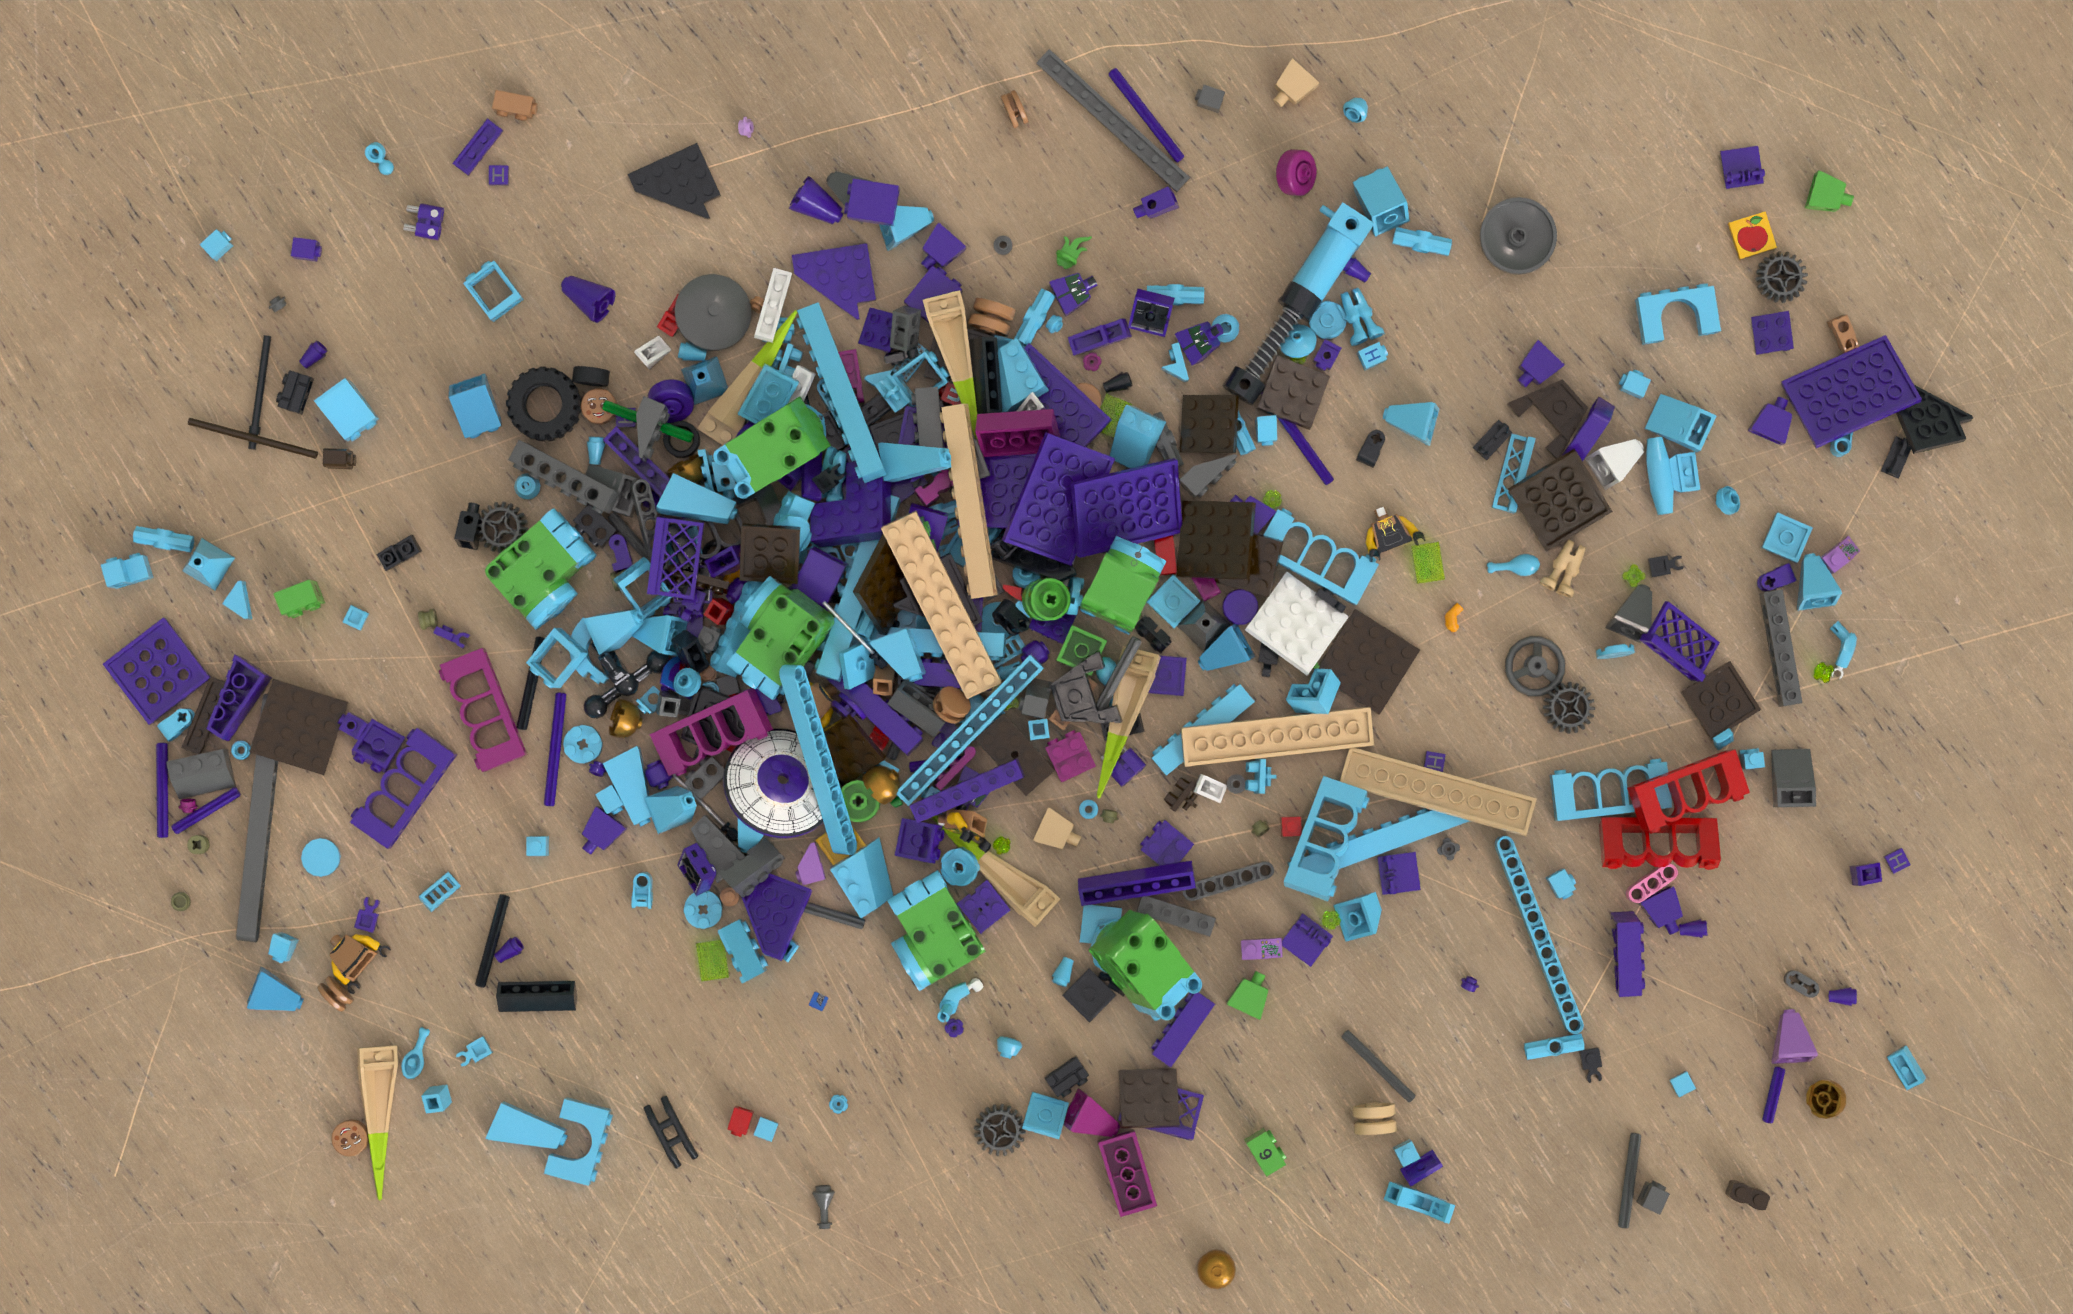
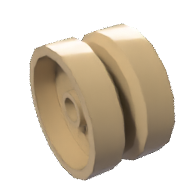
[1352,1102,1397,1135]

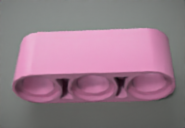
[1626,864,1678,903]

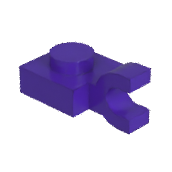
[681,587,707,622]
[433,625,470,649]

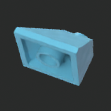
[1334,892,1382,941]

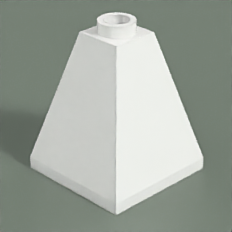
[1585,439,1644,490]

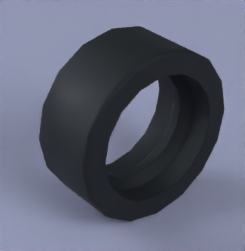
[572,366,610,387]
[663,421,700,458]

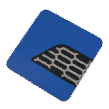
[809,992,828,1011]

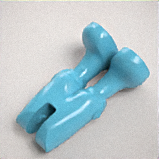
[1340,288,1385,346]
[821,446,846,502]

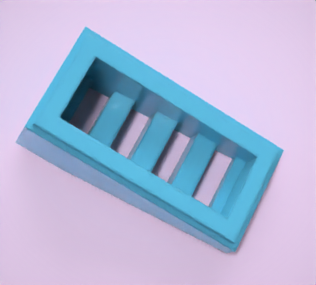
[994,634,1025,668]
[419,872,461,912]

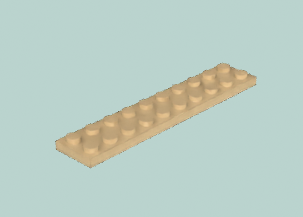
[881,511,1002,699]
[1180,707,1374,767]
[1340,748,1537,836]

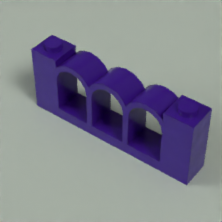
[350,728,457,849]

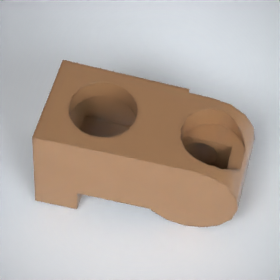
[1827,315,1859,353]

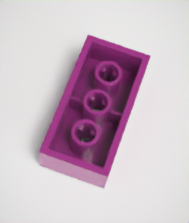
[975,409,1060,457]
[1098,1130,1157,1217]

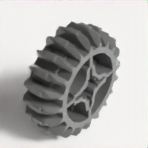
[1755,251,1808,303]
[478,502,528,553]
[1543,682,1595,734]
[974,1104,1026,1156]

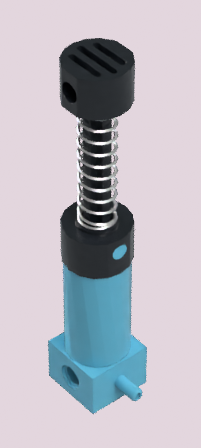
[1222,202,1375,406]

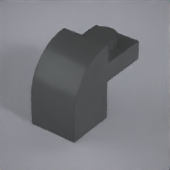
[656,691,694,718]

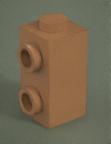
[492,90,538,121]
[873,664,898,696]

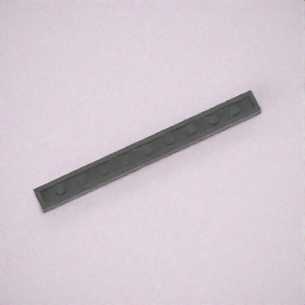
[1036,49,1190,192]

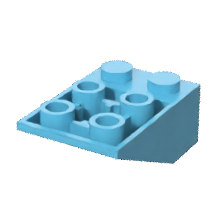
[1644,394,1716,453]

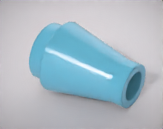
[678,342,707,361]
[587,436,606,465]
[1052,957,1074,987]

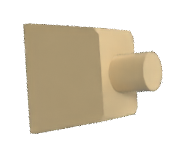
[1273,58,1319,107]
[1033,807,1081,849]

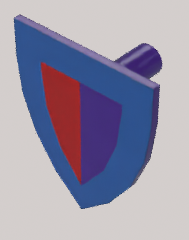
[660,656,692,700]

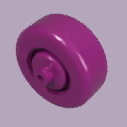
[1276,149,1317,196]

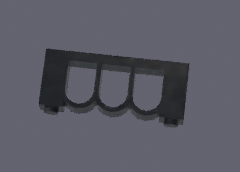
[667,483,781,572]

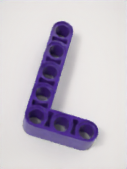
[1562,397,1615,462]

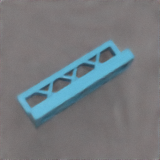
[1492,434,1536,514]

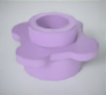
[738,117,754,138]

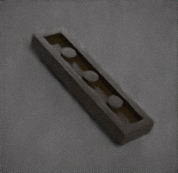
[181,676,225,754]

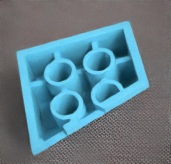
[998,338,1049,412]
[830,837,893,918]
[718,919,768,983]

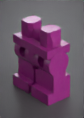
[915,468,954,507]

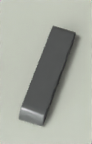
[630,479,669,570]
[1182,861,1274,901]

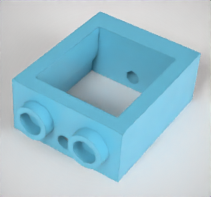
[463,261,524,322]
[891,349,950,407]
[613,557,673,618]
[526,628,588,688]

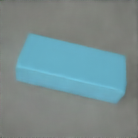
[1887,1046,1926,1090]

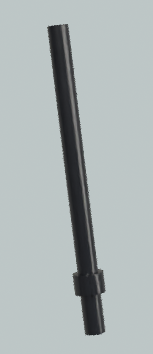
[248,335,271,450]

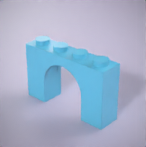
[1635,283,1721,345]
[544,1097,613,1186]

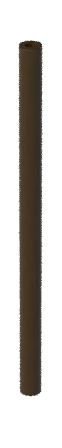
[188,418,318,459]

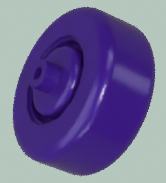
[647,379,694,423]

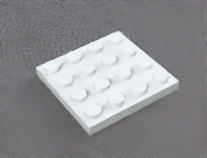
[1245,572,1349,675]

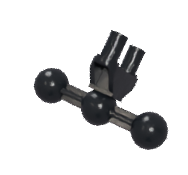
[583,642,670,719]

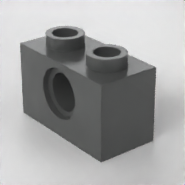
[1636,1180,1670,1215]

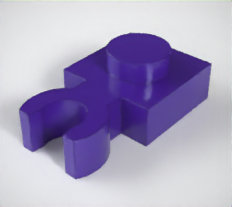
[354,897,380,933]

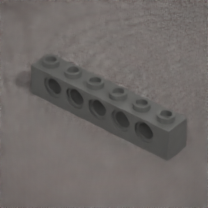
[508,440,620,514]
[1759,589,1803,707]

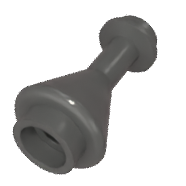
[812,1185,835,1229]

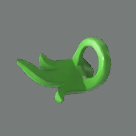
[1056,236,1092,269]

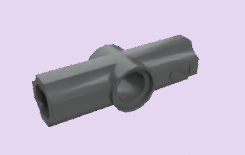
[1153,412,1184,467]

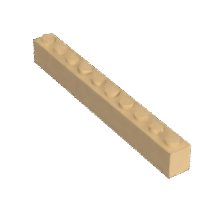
[940,404,998,599]

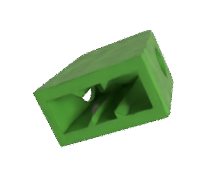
[1805,170,1854,212]
[1226,971,1268,1020]

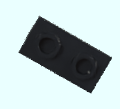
[1473,420,1513,461]
[1881,436,1911,479]
[1135,615,1172,654]

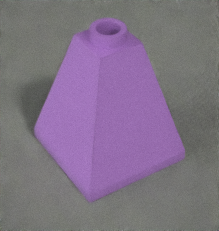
[1772,1009,1818,1064]

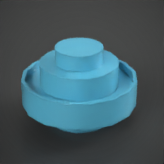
[1211,314,1239,343]
[1716,486,1740,515]
[1013,568,1041,589]
[674,668,701,697]

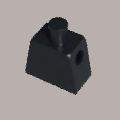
[454,502,482,550]

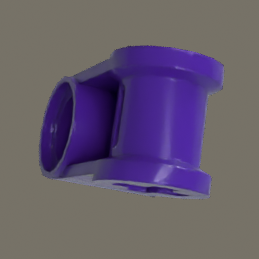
[1757,563,1797,592]

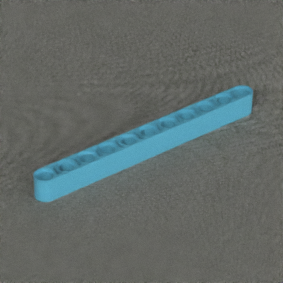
[779,664,857,855]
[1495,836,1584,1034]

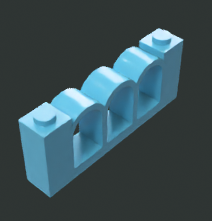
[1263,508,1379,606]
[1550,758,1672,821]
[1284,776,1370,901]

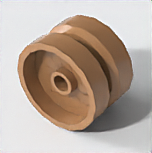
[968,298,1016,337]

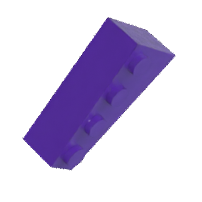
[206,654,272,741]
[1611,911,1645,997]

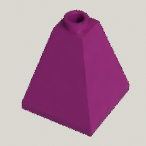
[1063,1088,1120,1137]

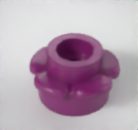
[1083,352,1102,371]
[178,798,198,813]

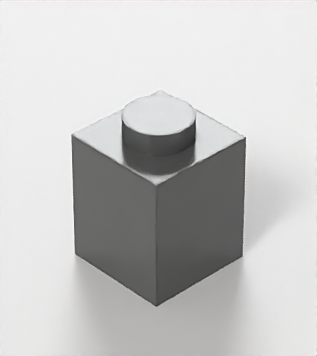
[1195,85,1225,113]

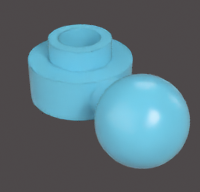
[365,142,394,175]

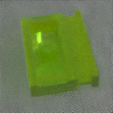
[1100,393,1132,438]
[1411,542,1445,584]
[696,940,729,982]

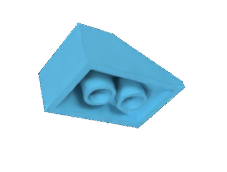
[1110,405,1166,468]

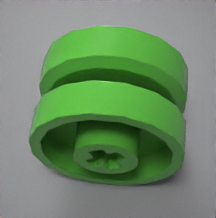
[1022,578,1070,621]
[841,780,880,822]

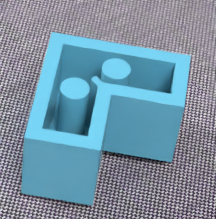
[101,553,153,589]
[1286,669,1341,714]

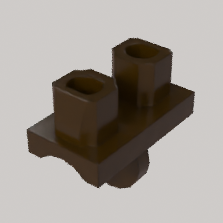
[1164,777,1198,812]

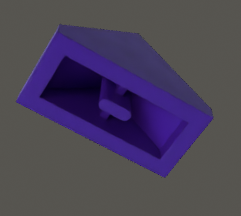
[1850,862,1882,886]

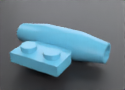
[1646,437,1700,515]

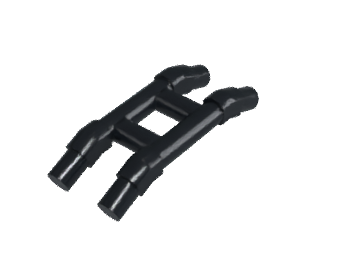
[643,1096,698,1169]

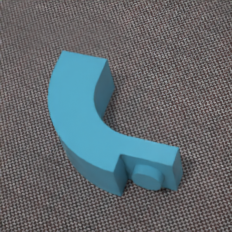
[570,617,609,684]
[1384,1182,1455,1224]

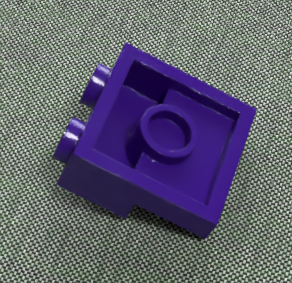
[352,719,405,773]
[895,818,944,864]
[1140,820,1194,866]

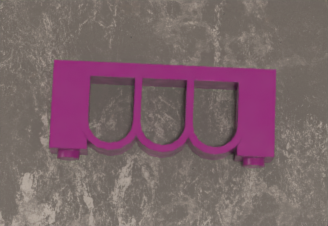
[439,648,528,772]
[649,688,773,776]

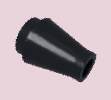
[1103,372,1133,393]

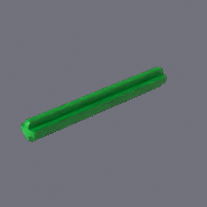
[602,400,694,443]

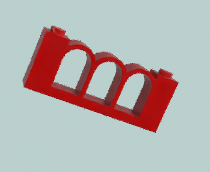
[1627,749,1750,834]
[1599,817,1721,870]

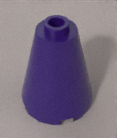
[789,176,844,224]
[561,275,616,323]

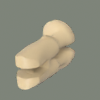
[1540,539,1586,598]

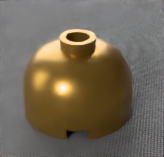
[667,454,704,485]
[609,699,643,738]
[863,766,900,805]
[1806,1080,1847,1119]
[1197,1250,1236,1289]

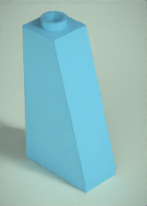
[878,443,952,482]
[656,473,738,524]
[603,746,651,827]
[485,1101,568,1149]

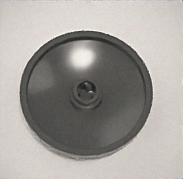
[1480,197,1557,275]
[674,274,752,351]

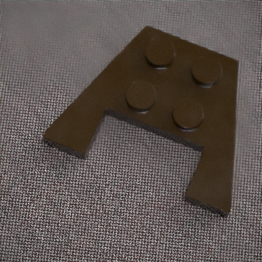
[1507,379,1588,459]

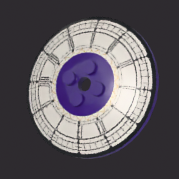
[723,729,823,838]

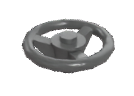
[1505,636,1565,696]

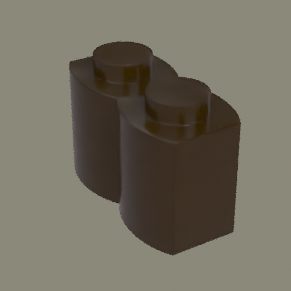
[323,448,356,470]
[1725,1180,1770,1210]

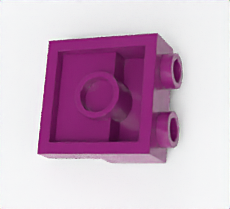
[1045,730,1096,783]

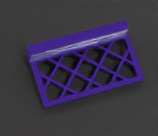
[647,516,704,600]
[1640,601,1720,682]
[1117,1088,1204,1141]

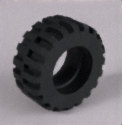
[506,366,582,441]

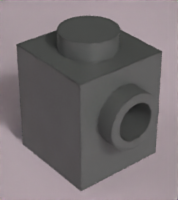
[698,625,722,654]

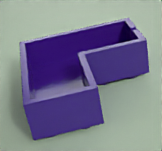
[811,459,891,548]

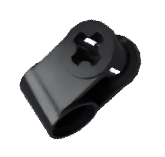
[1356,430,1385,468]
[990,530,1018,561]
[992,599,1030,636]

